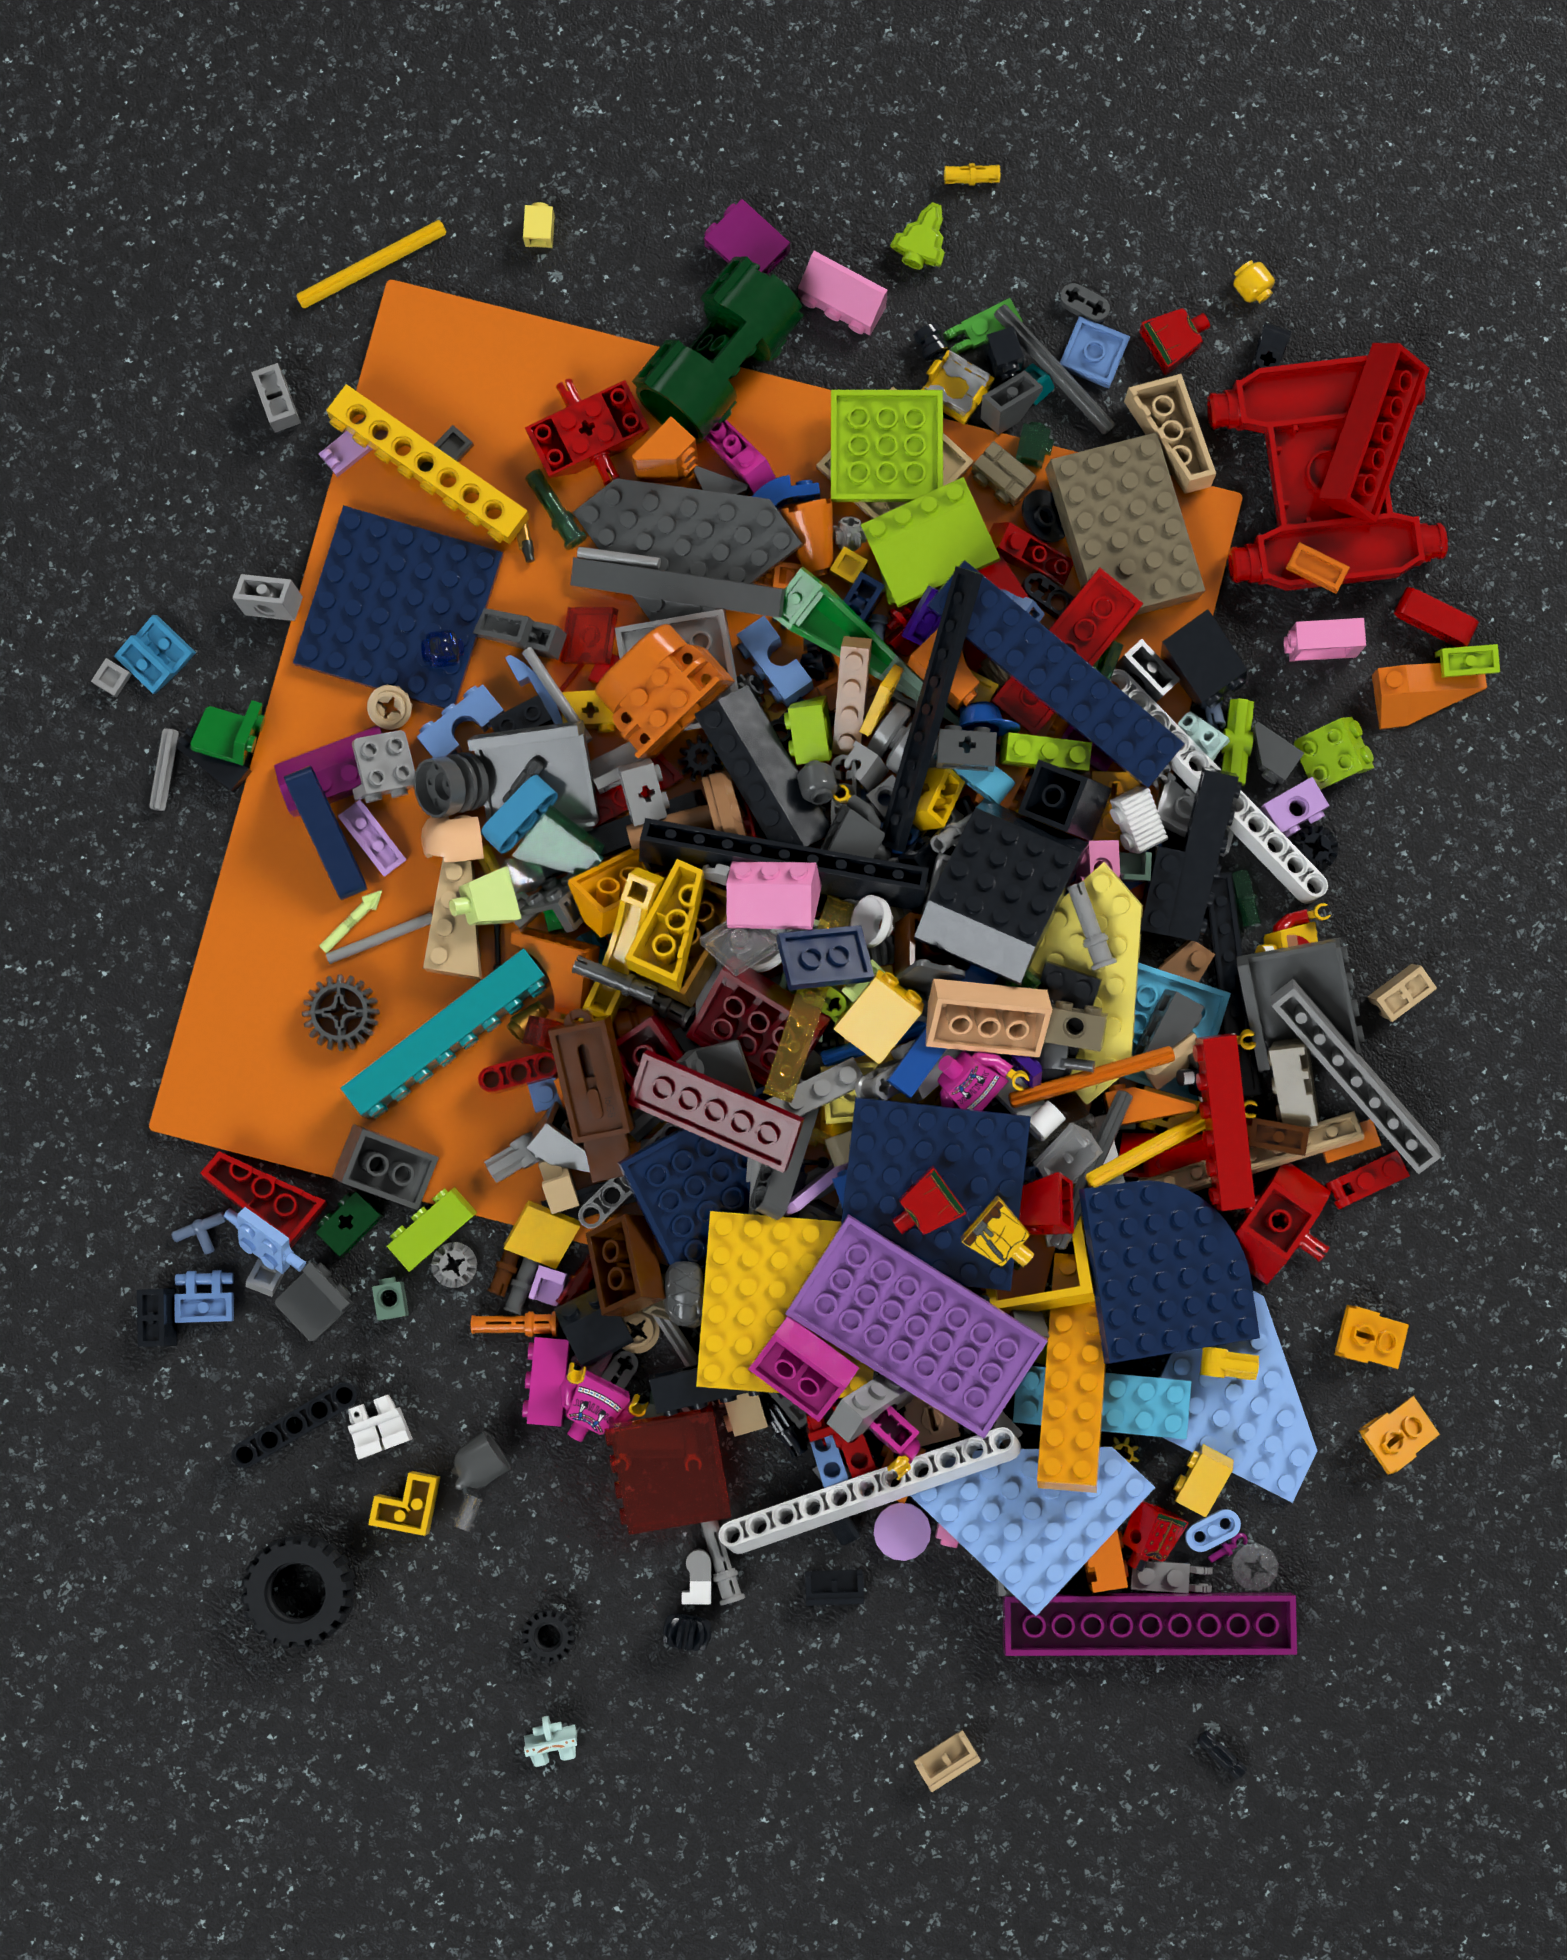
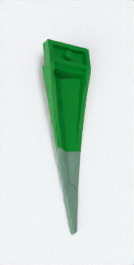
[773,567,960,726]

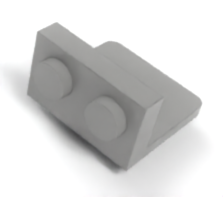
[352,730,415,803]

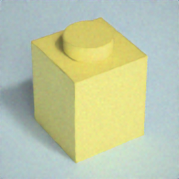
[523,202,555,248]

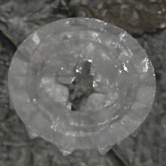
[1232,1544,1279,1591]

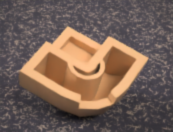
[421,815,484,862]

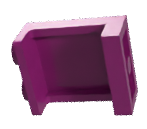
[704,199,790,275]

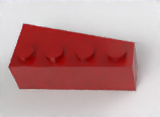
[200,1151,327,1248]

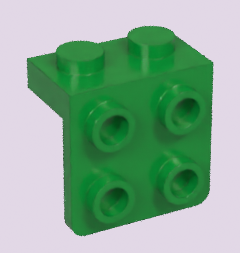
[190,700,265,765]

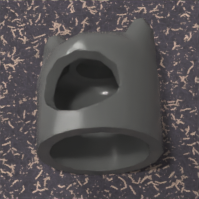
[452,1431,511,1490]

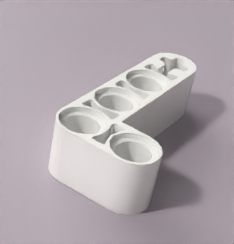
[975,1051,1066,1142]

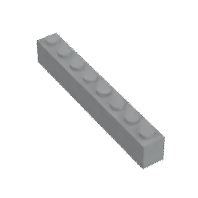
[1271,979,1441,1174]

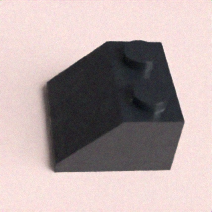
[554,1288,634,1368]

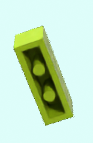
[999,732,1092,774]
[387,1187,477,1272]

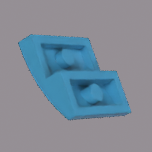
[114,615,196,694]

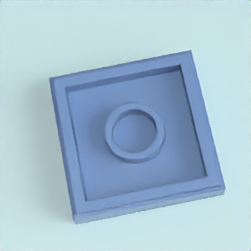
[1060,316,1130,389]

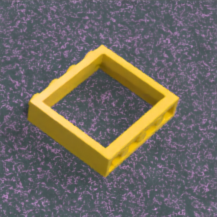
[982,1183,1095,1314]

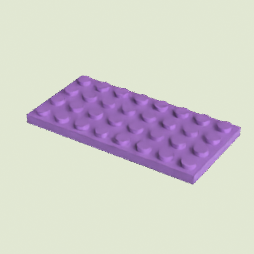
[785,1214,1048,1438]

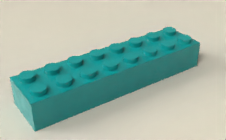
[340,948,549,1119]

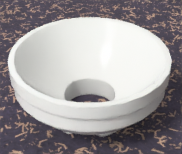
[850,895,893,948]

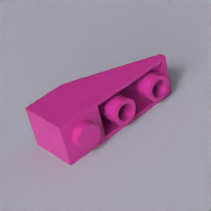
[705,420,776,495]

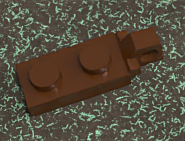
[1246,1118,1310,1156]

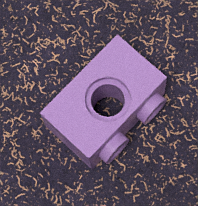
[1260,777,1329,837]

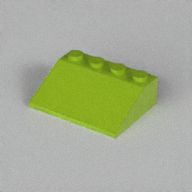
[861,477,1001,608]

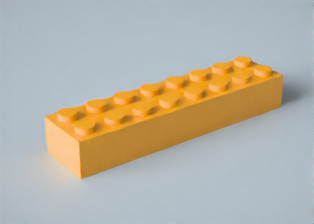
[1037,1253,1106,1493]

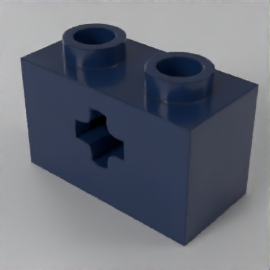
[843,571,885,624]

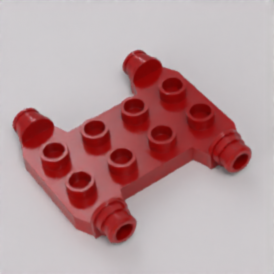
[1207,355,1448,591]

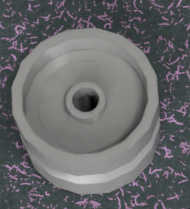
[867,701,912,774]

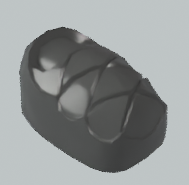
[663,1261,704,1327]

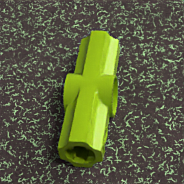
[1221,698,1254,786]

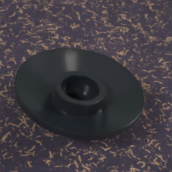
[1022,489,1065,543]

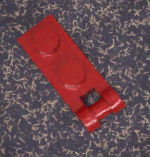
[1326,1150,1410,1209]

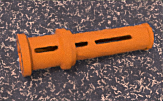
[471,1311,559,1337]

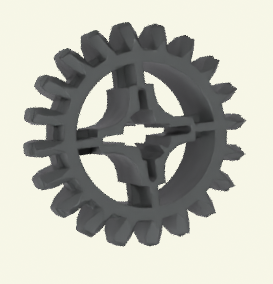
[302,974,380,1051]

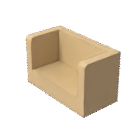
[538,1160,579,1214]

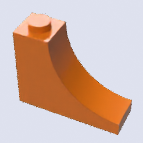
[907,629,980,711]
[511,927,600,1019]

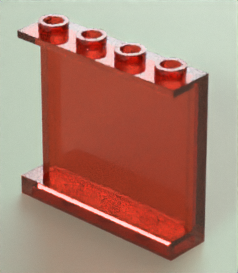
[605,1401,731,1535]

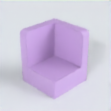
[528,1265,568,1306]

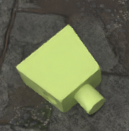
[449,866,522,925]

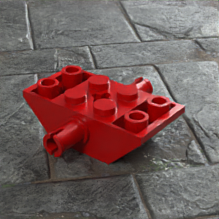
[525,379,650,485]
[1233,1163,1331,1285]

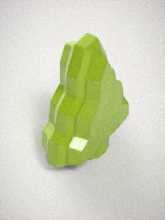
[890,202,945,270]

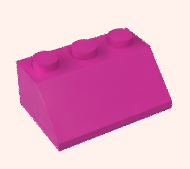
[748,1316,859,1422]

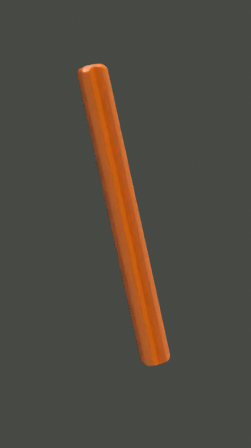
[1008,1046,1175,1108]

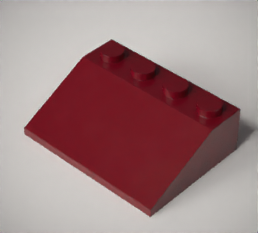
[686,957,831,1094]

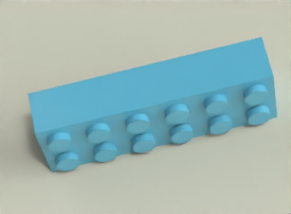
[1013,1366,1192,1439]

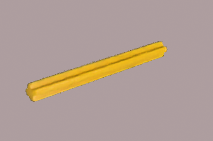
[296,220,446,308]
[1085,1113,1206,1188]

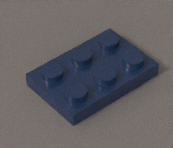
[776,925,874,990]

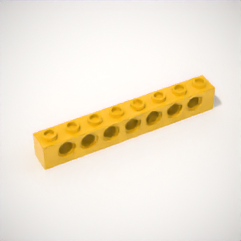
[326,384,529,544]

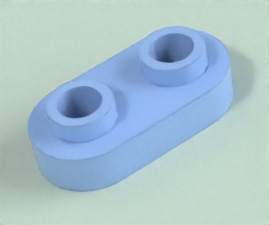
[1185,1509,1241,1552]

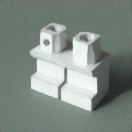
[348,1395,413,1460]

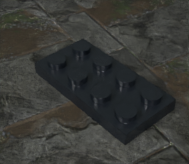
[1038,961,1102,1082]

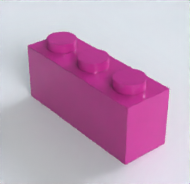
[522,1337,570,1427]

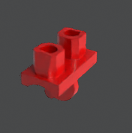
[884,607,916,657]

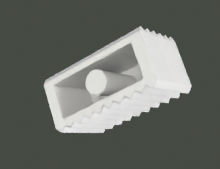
[1110,787,1168,854]

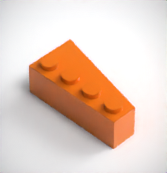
[1084,1530,1128,1593]

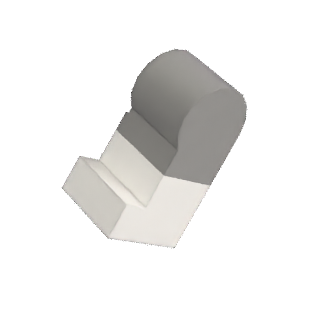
[682,1549,712,1604]

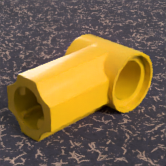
[1199,1347,1259,1380]

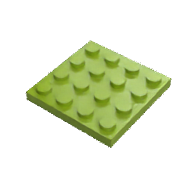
[831,390,943,502]

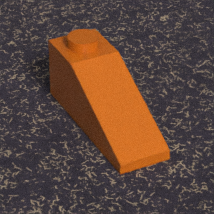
[1103,1083,1197,1126]

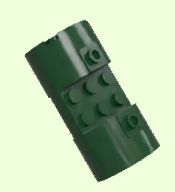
[632,256,804,444]

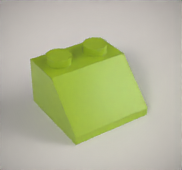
[784,695,833,765]

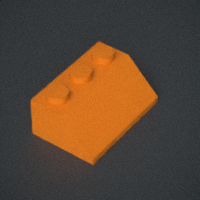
[632,416,698,483]

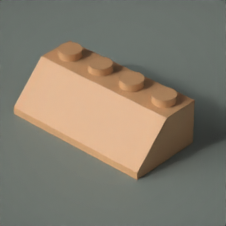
[926,979,1053,1058]

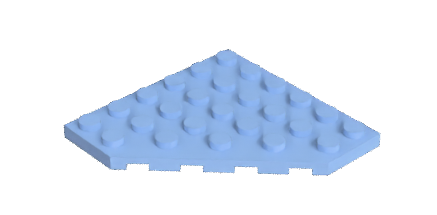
[1159,1291,1317,1503]
[910,1447,1155,1616]

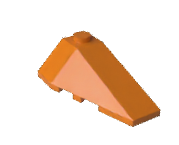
[1372,663,1487,730]

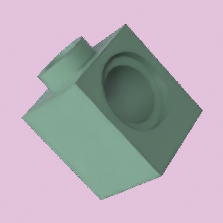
[372,1277,409,1321]

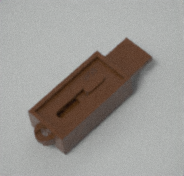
[548,1008,636,1182]

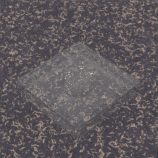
[700,921,778,976]

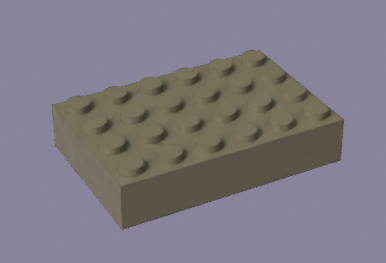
[1045,432,1206,616]

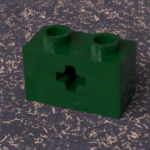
[316,1192,384,1257]

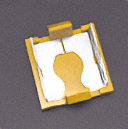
[921,350,995,425]

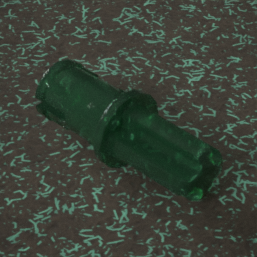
[1232,870,1261,927]

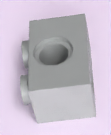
[233,574,303,621]

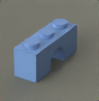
[736,616,814,708]
[417,684,505,758]

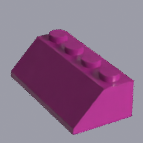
[274,726,382,817]

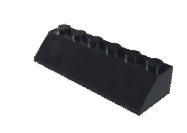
[694,685,831,847]

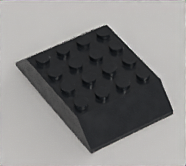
[914,799,1089,985]

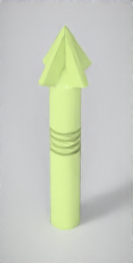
[319,890,382,953]

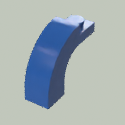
[752,475,820,510]

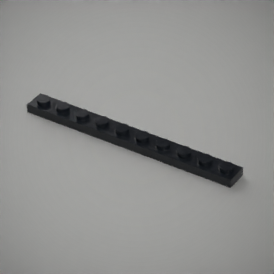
[881,566,983,852]

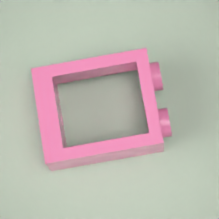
[1284,618,1366,661]

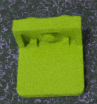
[1294,717,1374,790]

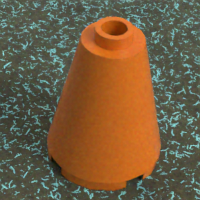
[779,498,833,577]

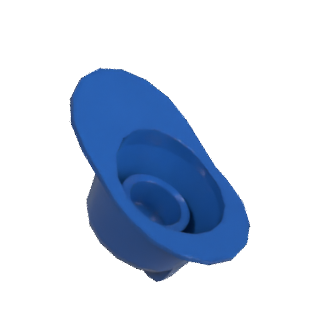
[958,701,1021,736]

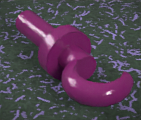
[1208,1533,1248,1563]

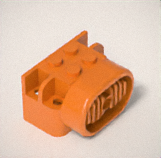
[595,624,735,759]

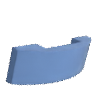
[505,655,563,724]

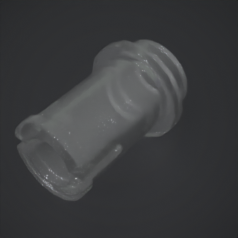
[453,1493,483,1532]

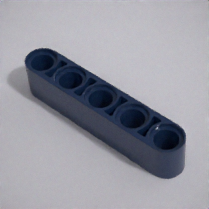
[284,765,367,900]

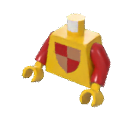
[1255,903,1331,953]

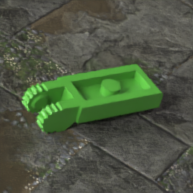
[942,298,1023,355]

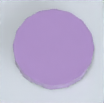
[874,1502,931,1561]

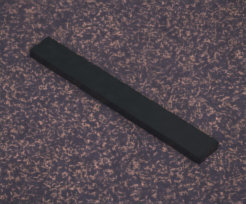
[1207,872,1261,1097]

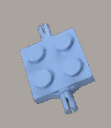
[223,1207,306,1274]

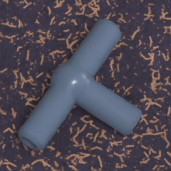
[171,1211,227,1255]

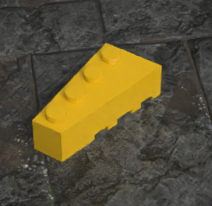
[625,859,706,992]

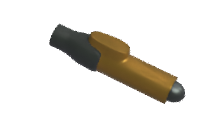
[517,521,535,563]

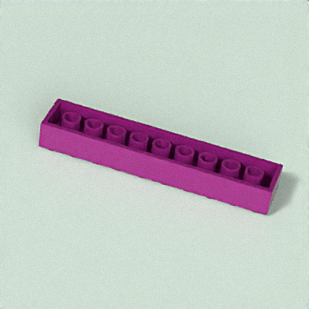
[1003,1592,1297,1656]

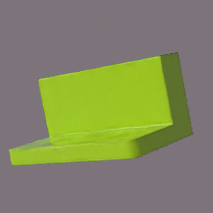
[1435,644,1500,678]

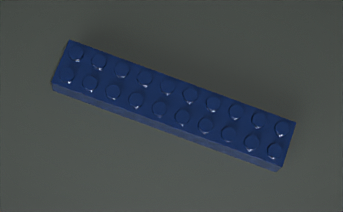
[926,560,1185,788]

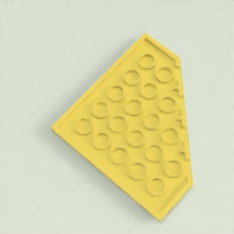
[993,862,1143,1105]

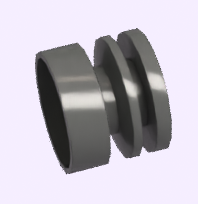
[414,752,489,818]

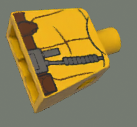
[961,1196,1034,1267]

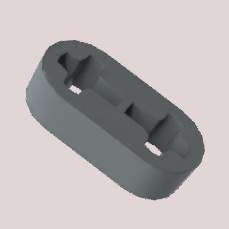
[1060,283,1110,324]
[602,1351,639,1390]

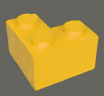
[368,1471,440,1536]

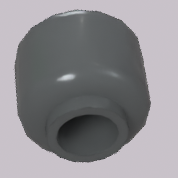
[797,760,838,805]

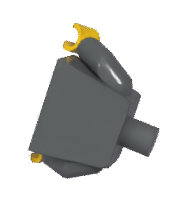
[820,785,892,861]

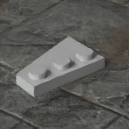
[1155,772,1234,857]

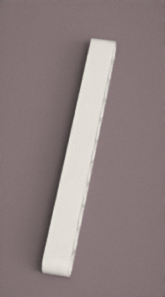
[1106,669,1328,904]
[719,1427,1021,1554]

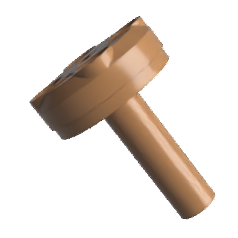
[626,769,746,850]

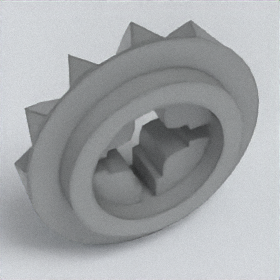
[431,1242,477,1288]

